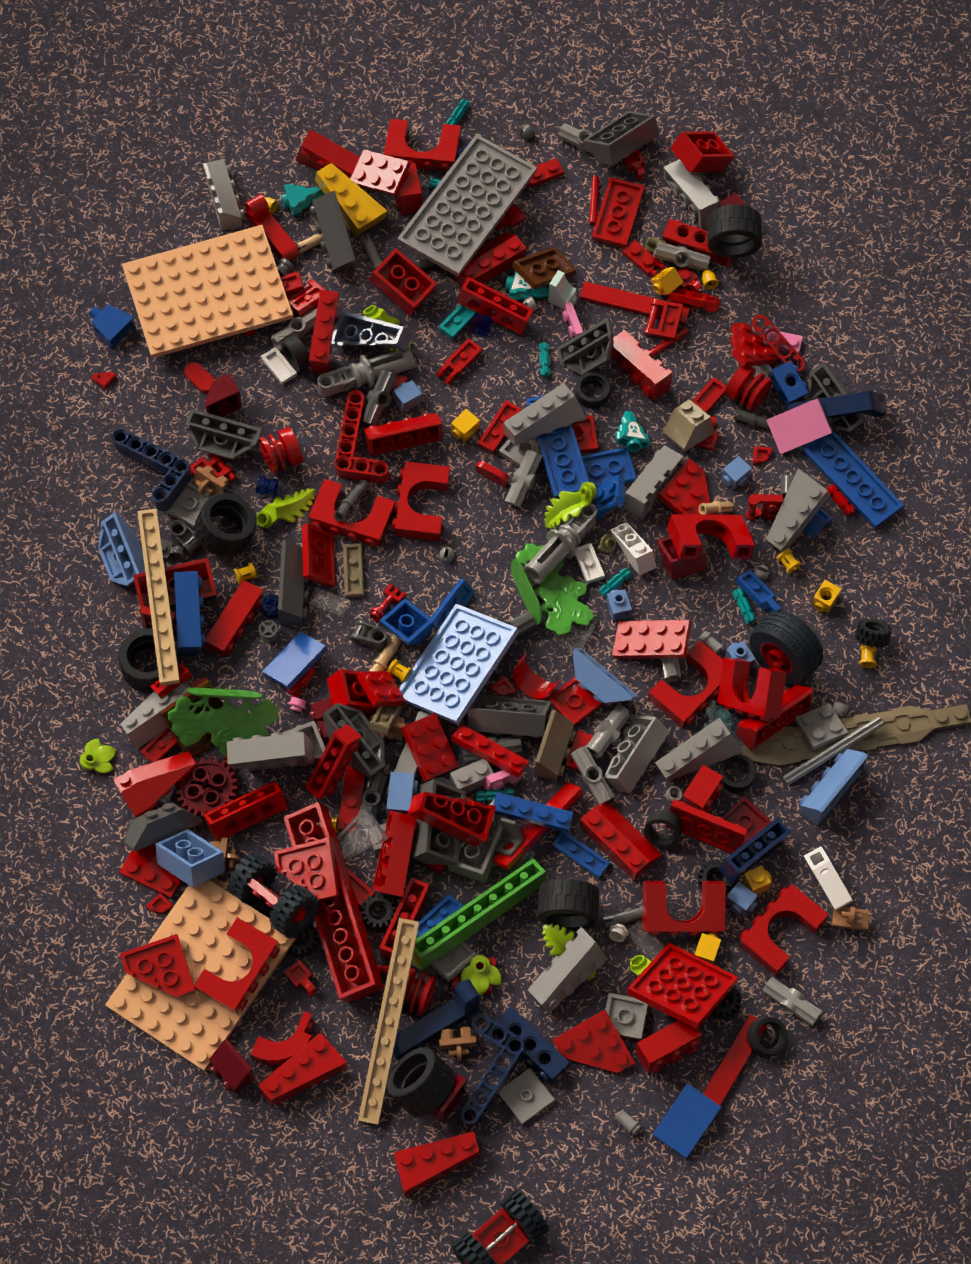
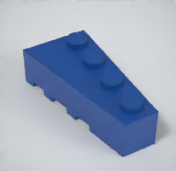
[174,571,205,656]

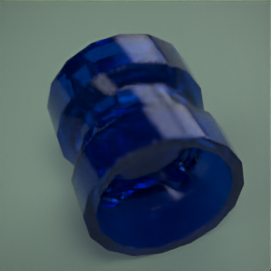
[255,475,279,497]
[261,594,279,618]

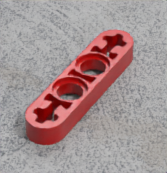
[752,314,805,372]

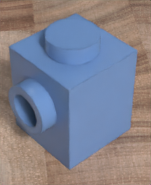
[393,380,423,413]
[721,456,752,489]
[606,589,632,621]
[725,641,755,668]
[725,882,758,916]

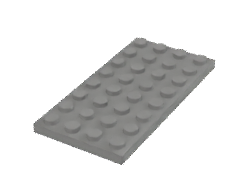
[397,134,537,277]

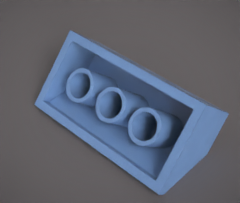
[799,749,869,826]

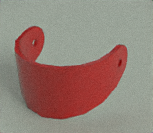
[513,655,560,700]

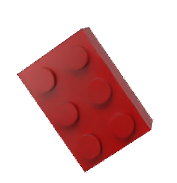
[670,131,735,173]
[369,248,437,316]
[635,1020,703,1075]

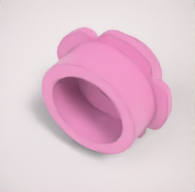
[288,697,306,712]

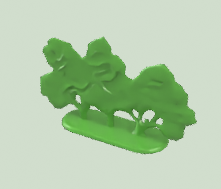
[511,543,594,635]
[167,688,279,757]

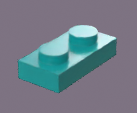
[439,304,476,340]

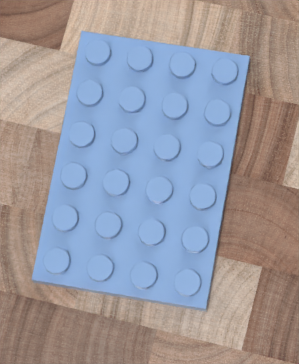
[399,604,519,725]

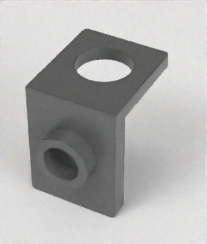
[495,818,525,857]

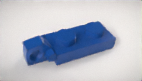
[735,570,781,614]

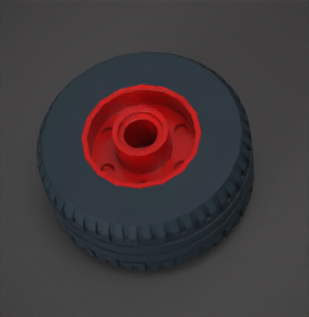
[749,611,824,685]

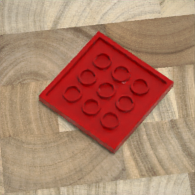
[627,943,738,1029]

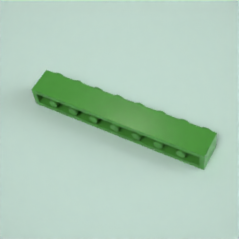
[412,859,546,971]

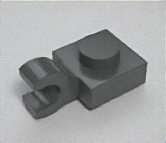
[161,539,185,561]

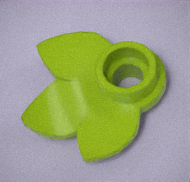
[79,739,116,773]
[461,955,501,996]

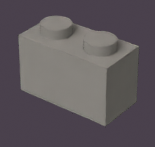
[450,759,494,794]

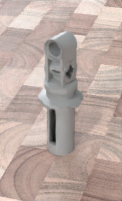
[317,348,415,397]
[524,504,597,584]

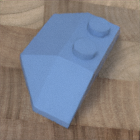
[98,512,145,586]
[573,648,639,703]

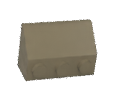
[535,709,576,782]

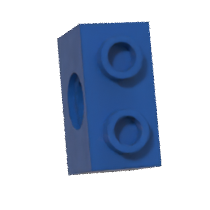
[768,361,808,407]

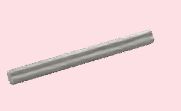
[783,717,884,785]

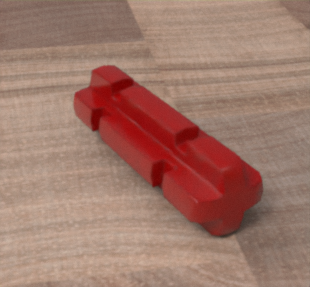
[827,484,855,517]

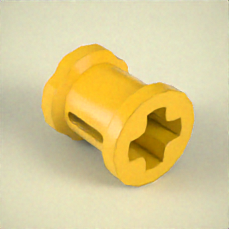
[776,548,801,574]
[233,563,257,585]
[859,645,877,668]
[388,659,412,683]

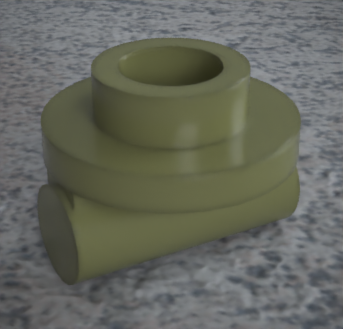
[645,237,666,254]
[596,534,616,553]

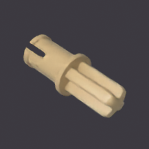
[699,500,734,515]

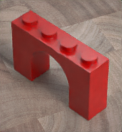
[384,119,461,172]
[309,290,341,374]
[392,461,450,541]
[309,479,395,547]
[667,514,755,559]
[648,640,723,728]
[717,657,787,721]
[642,881,726,935]
[739,884,829,977]
[193,917,280,1014]

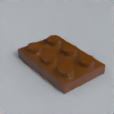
[512,247,577,290]

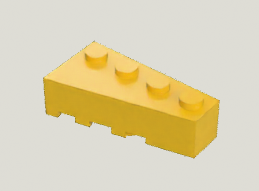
[315,163,387,236]

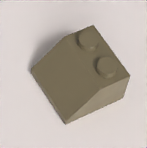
[663,399,715,452]

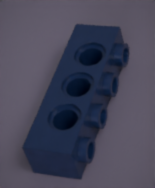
[718,817,792,884]
[495,1007,570,1084]

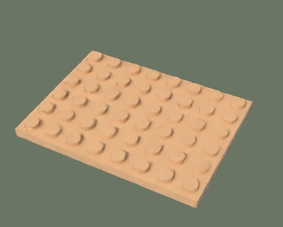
[122,225,293,358]
[105,880,297,1071]

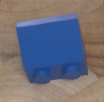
[379,598,434,645]

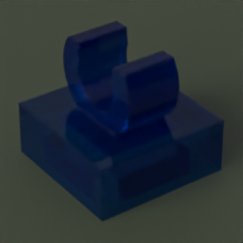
[470,313,492,336]

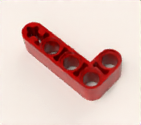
[245,194,300,261]

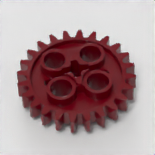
[175,756,239,819]

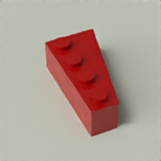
[408,791,496,847]
[372,810,418,897]
[258,1032,348,1106]

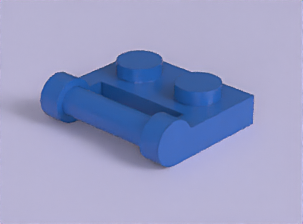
[596,474,625,519]

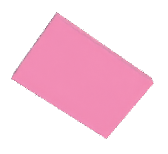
[766,398,833,454]

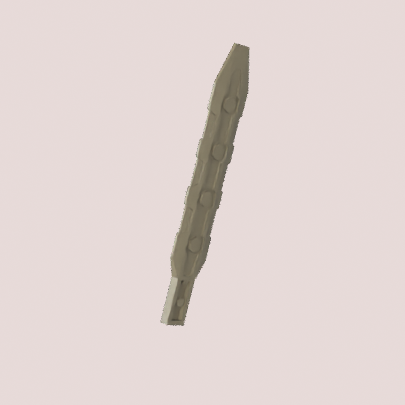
[740,704,971,766]

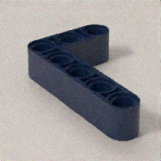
[786,391,887,419]
[112,429,193,512]
[393,979,480,1060]
[461,1014,527,1126]

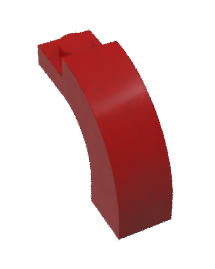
[250,1011,315,1066]

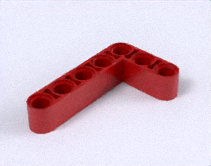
[335,390,389,484]

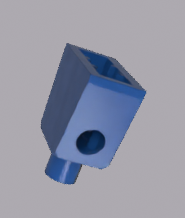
[89,305,135,349]

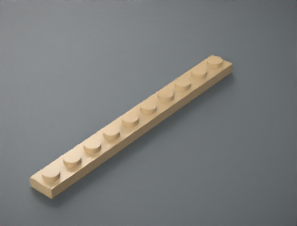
[137,509,180,686]
[358,918,420,1124]

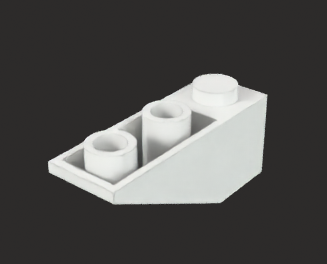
[611,522,657,575]
[804,847,853,911]

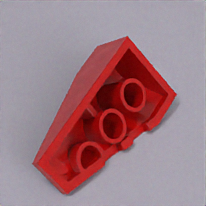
[114,751,197,818]

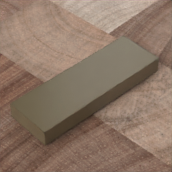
[343,543,364,598]
[369,705,403,734]

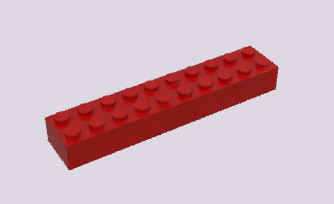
[284,802,384,1003]

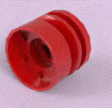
[724,365,772,412]
[259,427,304,475]
[403,968,436,1016]

